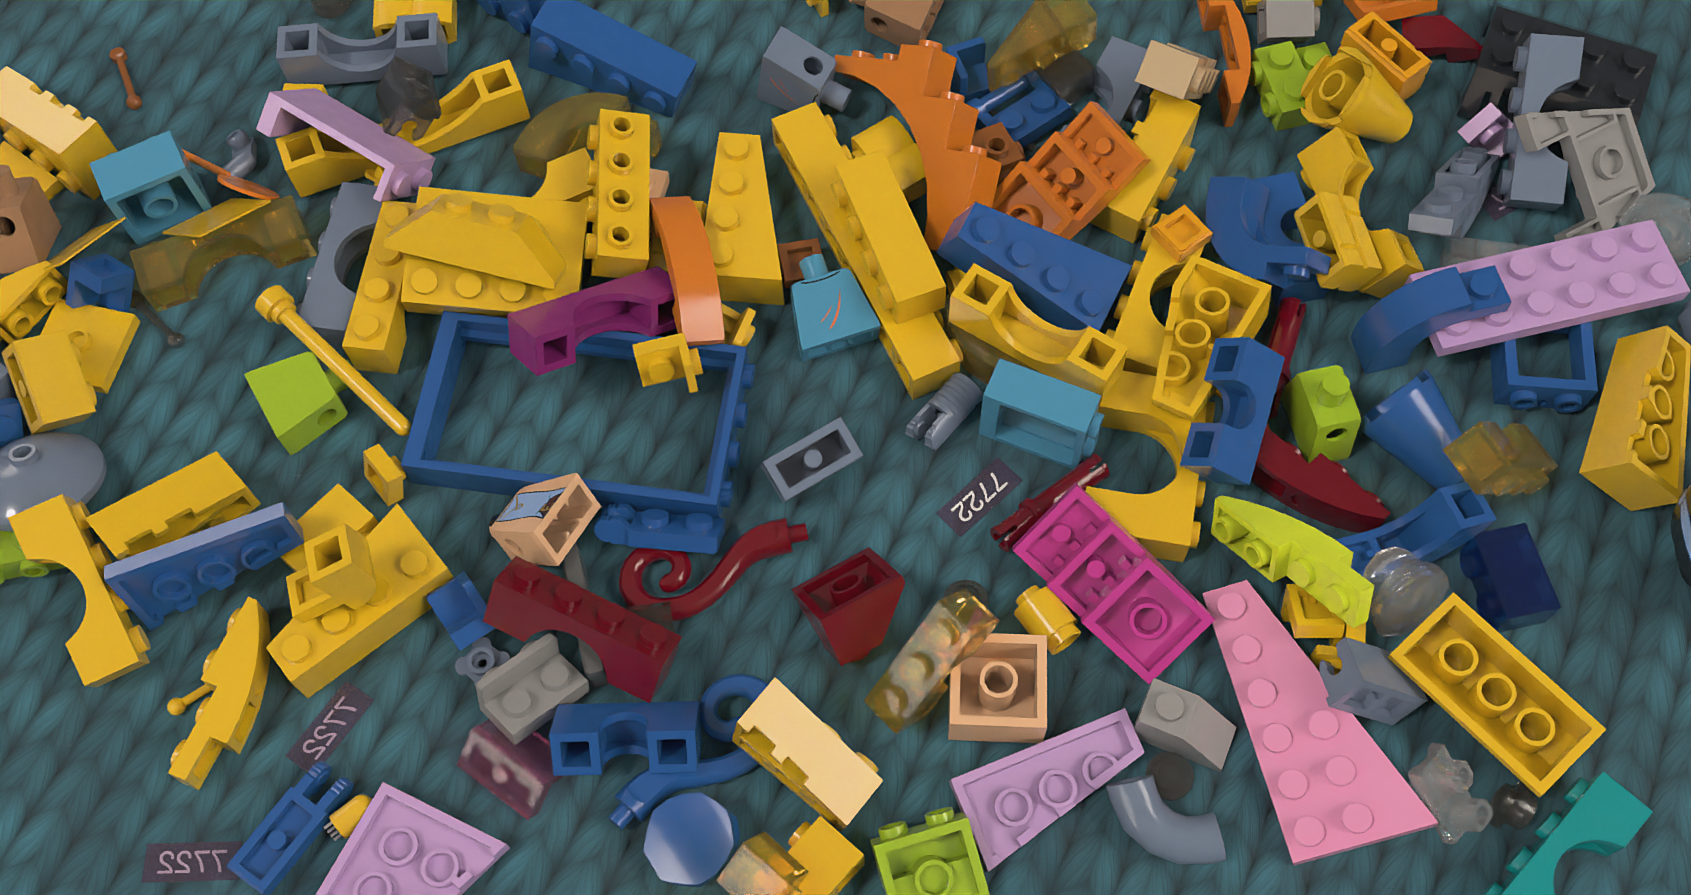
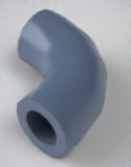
[1106,775,1227,865]

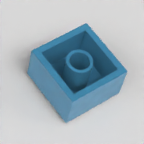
[89,130,212,246]

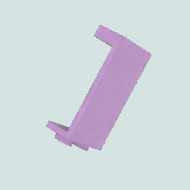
[256,88,436,202]

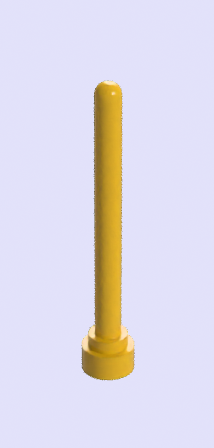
[255,285,412,436]

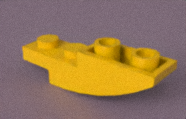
[0,261,68,344]
[168,596,271,790]

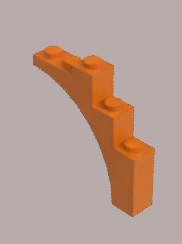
[834,39,1002,252]

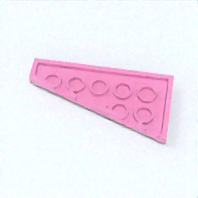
[1202,580,1439,866]

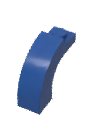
[1206,177,1331,289]
[1350,265,1512,374]
[1335,480,1497,585]

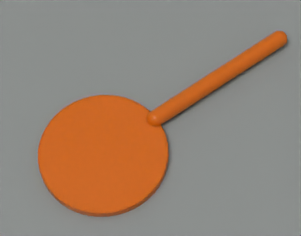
[181,148,280,201]

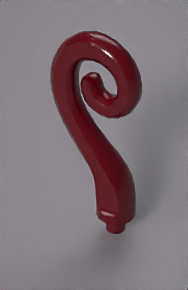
[619,518,809,622]

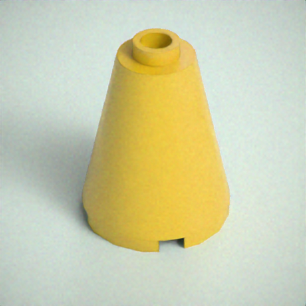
[1300,46,1413,144]

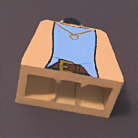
[489,473,601,566]

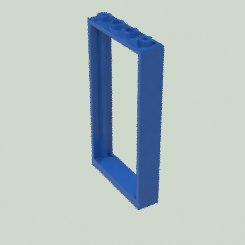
[401,311,755,518]

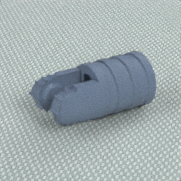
[905,372,983,450]

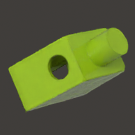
[244,351,350,456]
[1281,365,1361,463]

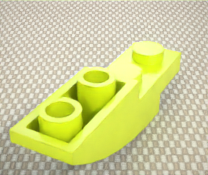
[1211,495,1375,628]

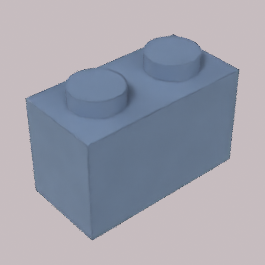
[761,417,863,504]

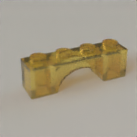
[130,195,317,312]

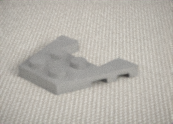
[1513,108,1655,241]

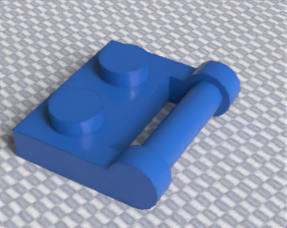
[965,65,1071,148]

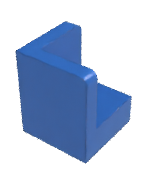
[946,37,996,103]
[65,253,136,313]
[426,571,495,651]

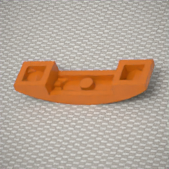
[1196,0,1251,127]
[649,196,725,346]

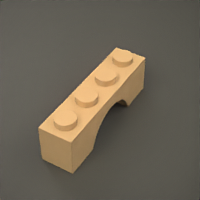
[1135,40,1220,100]

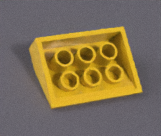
[401,186,588,318]

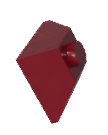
[791,547,905,666]

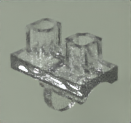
[1407,743,1493,844]

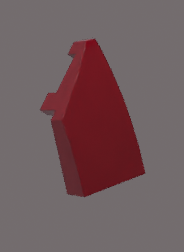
[1402,15,1482,63]

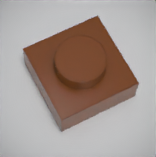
[777,238,822,289]

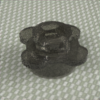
[1490,781,1537,830]

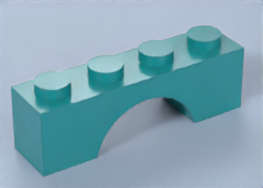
[1481,771,1653,895]

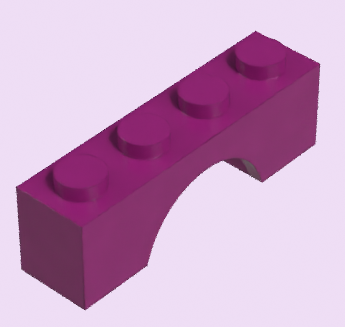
[507,266,676,376]

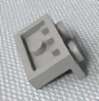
[476,632,589,745]

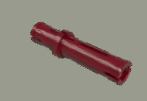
[1267,297,1307,419]
[990,453,1110,552]

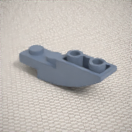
[1408,147,1500,239]

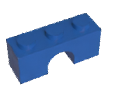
[1252,171,1328,307]
[1180,337,1285,485]
[549,701,702,776]

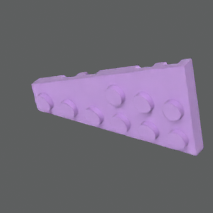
[316,782,510,895]

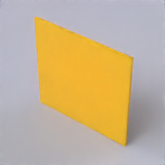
[162,198,271,237]
[43,217,126,271]

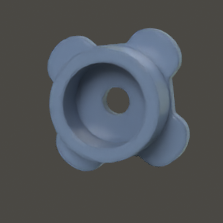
[455,637,511,687]

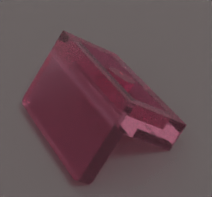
[457,719,565,820]

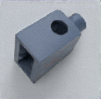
[756,26,852,112]

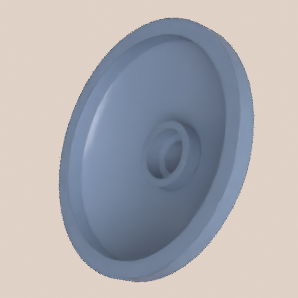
[0,431,107,532]

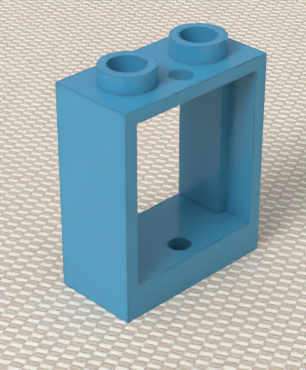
[979,358,1105,469]

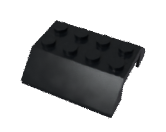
[1456,3,1658,149]

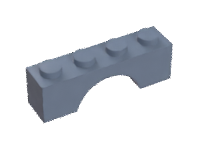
[276,13,448,85]
[1497,33,1584,211]
[1060,36,1153,134]
[296,182,396,349]

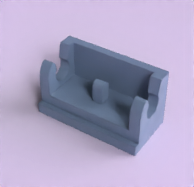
[1320,637,1428,725]

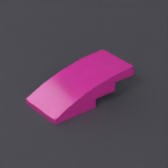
[1013,482,1215,684]

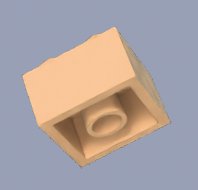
[948,632,1047,744]

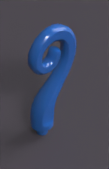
[608,674,768,830]

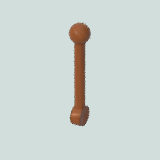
[109,47,142,110]

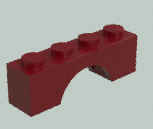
[483,556,682,703]

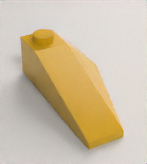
[1152,254,1272,422]

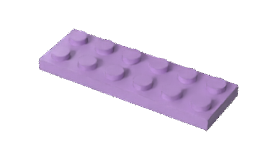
[1405,219,1690,357]

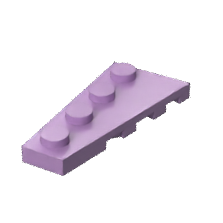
[949,708,1145,872]

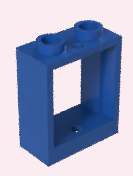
[1489,322,1598,413]

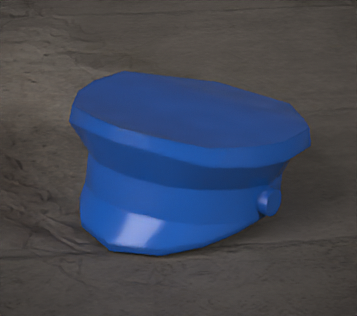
[643,792,740,887]

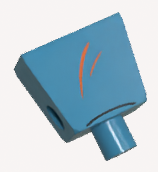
[791,254,881,362]

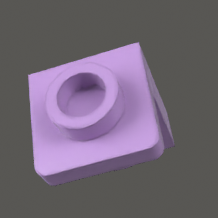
[1457,102,1513,159]

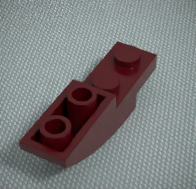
[1251,423,1391,533]

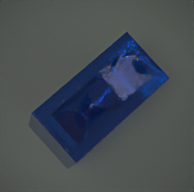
[1460,523,1561,633]

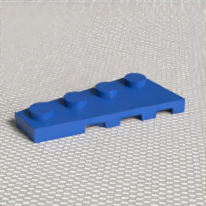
[104,502,304,631]

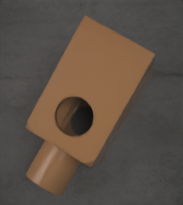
[848,0,944,47]
[0,165,62,274]

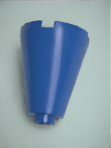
[1359,369,1478,490]

